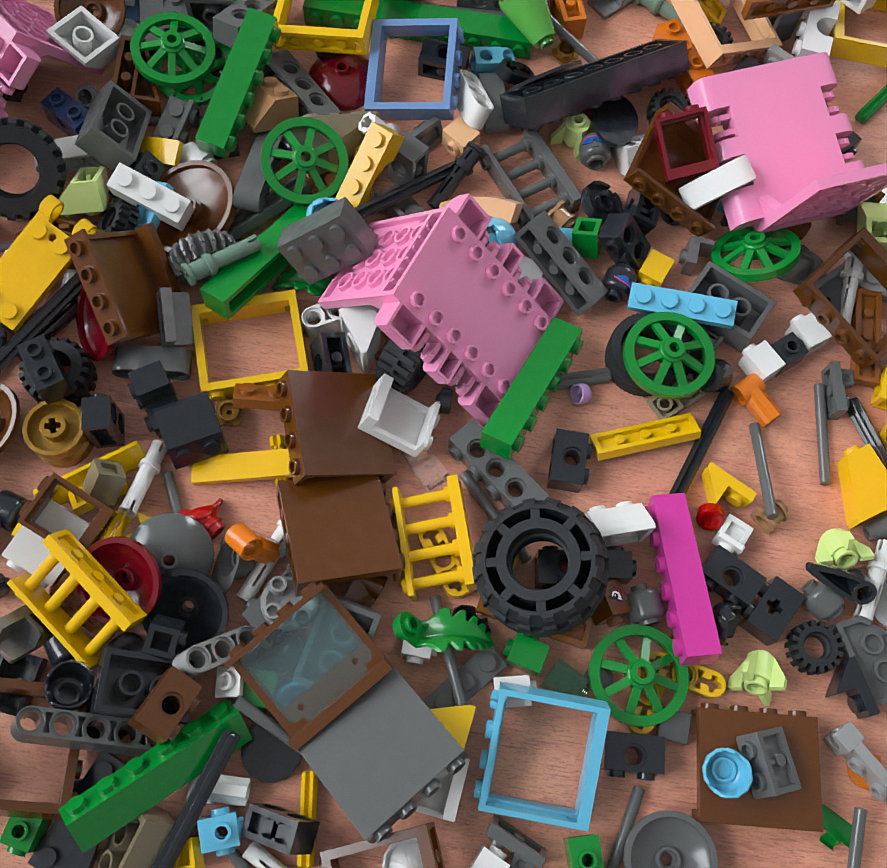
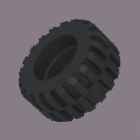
[0,117,66,221]

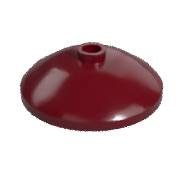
[308,53,369,111]
[76,286,116,361]
[76,536,162,624]

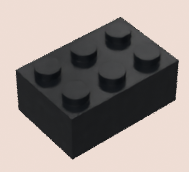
[88,647,195,725]

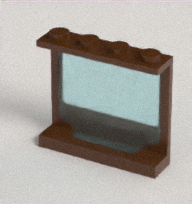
[224,581,392,752]

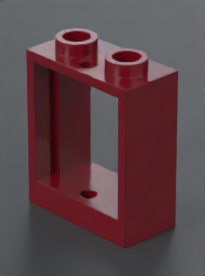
[653,104,719,184]

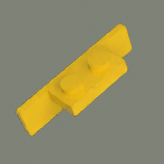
[33,441,146,517]

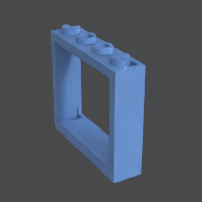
[364,18,464,120]

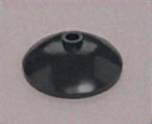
[141,568,229,654]

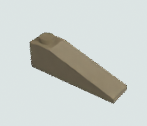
[290,111,380,179]
[96,805,175,868]

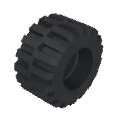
[19,337,97,407]
[375,339,426,395]

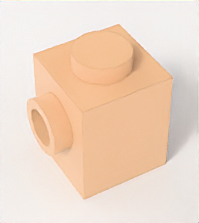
[442,116,480,158]

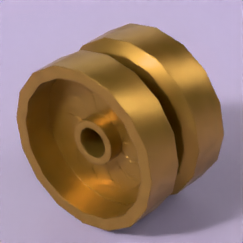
[22,399,94,468]

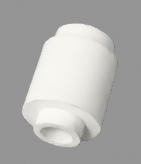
[180,142,217,165]

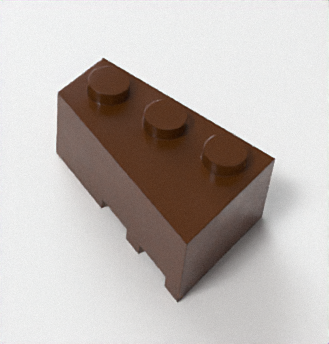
[112,35,161,116]

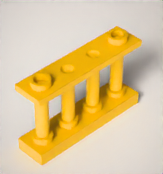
[389,474,477,602]
[7,529,147,670]

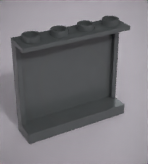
[298,666,468,844]

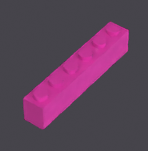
[645,493,722,666]

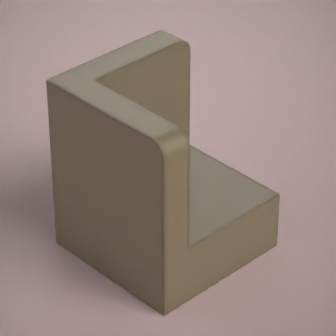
[82,458,127,505]

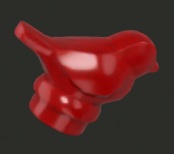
[178,498,226,540]

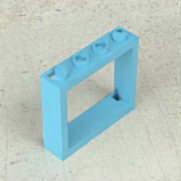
[473,681,611,832]

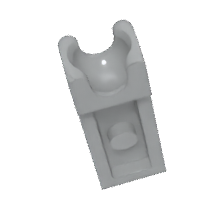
[823,721,887,804]

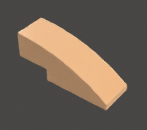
[439,196,523,223]

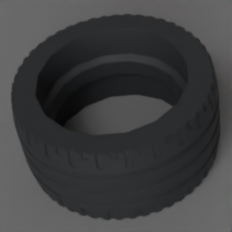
[605,312,688,397]

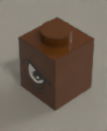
[591,579,633,627]

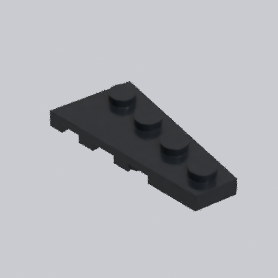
[27,752,127,868]

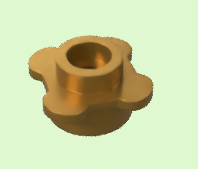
[551,41,579,65]
[216,400,243,426]

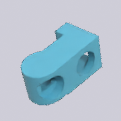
[469,47,515,76]

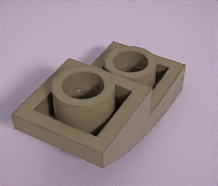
[647,373,707,419]

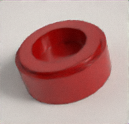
[696,503,725,531]

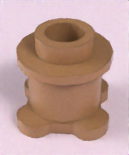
[547,200,576,229]
[750,499,789,535]

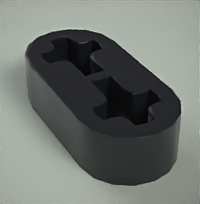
[495,58,535,85]

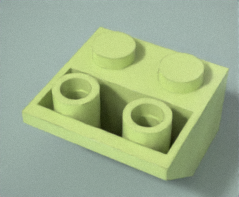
[59,165,112,218]
[857,202,887,251]

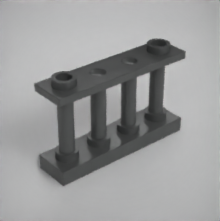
[479,128,581,227]

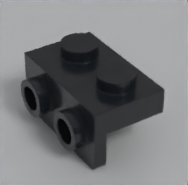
[0,654,48,719]

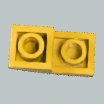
[138,137,184,167]

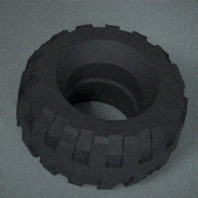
[472,498,609,637]

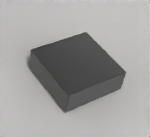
[656,707,692,745]

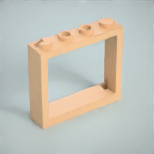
[670,0,783,69]

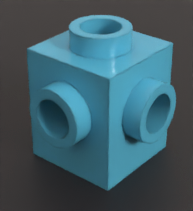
[197,806,244,856]

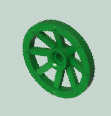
[130,12,216,88]
[154,29,231,107]
[260,117,348,206]
[711,226,801,282]
[623,312,715,399]
[588,624,689,727]

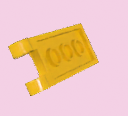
[0,195,97,332]

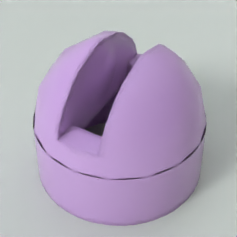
[569,383,593,405]

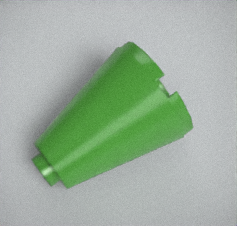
[498,0,556,50]

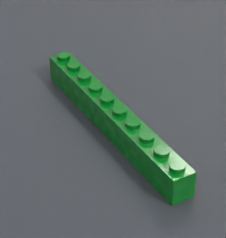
[303,0,532,59]

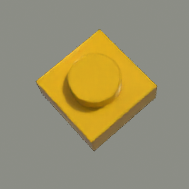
[173,835,205,868]

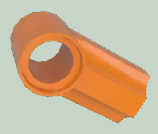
[730,373,783,428]
[225,522,280,565]

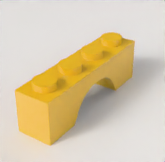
[335,122,405,220]

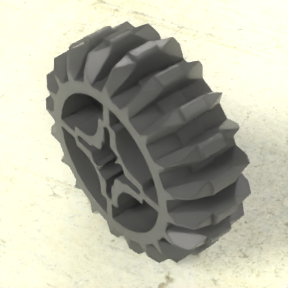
[168,228,236,285]

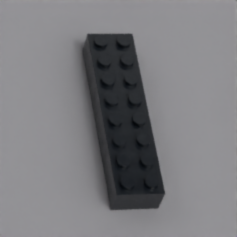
[499,39,690,131]

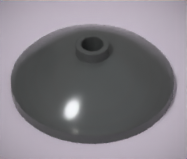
[130,512,214,575]
[624,810,718,868]

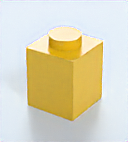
[637,249,675,287]

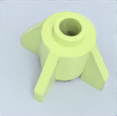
[550,113,594,160]
[815,528,875,571]
[727,649,787,706]

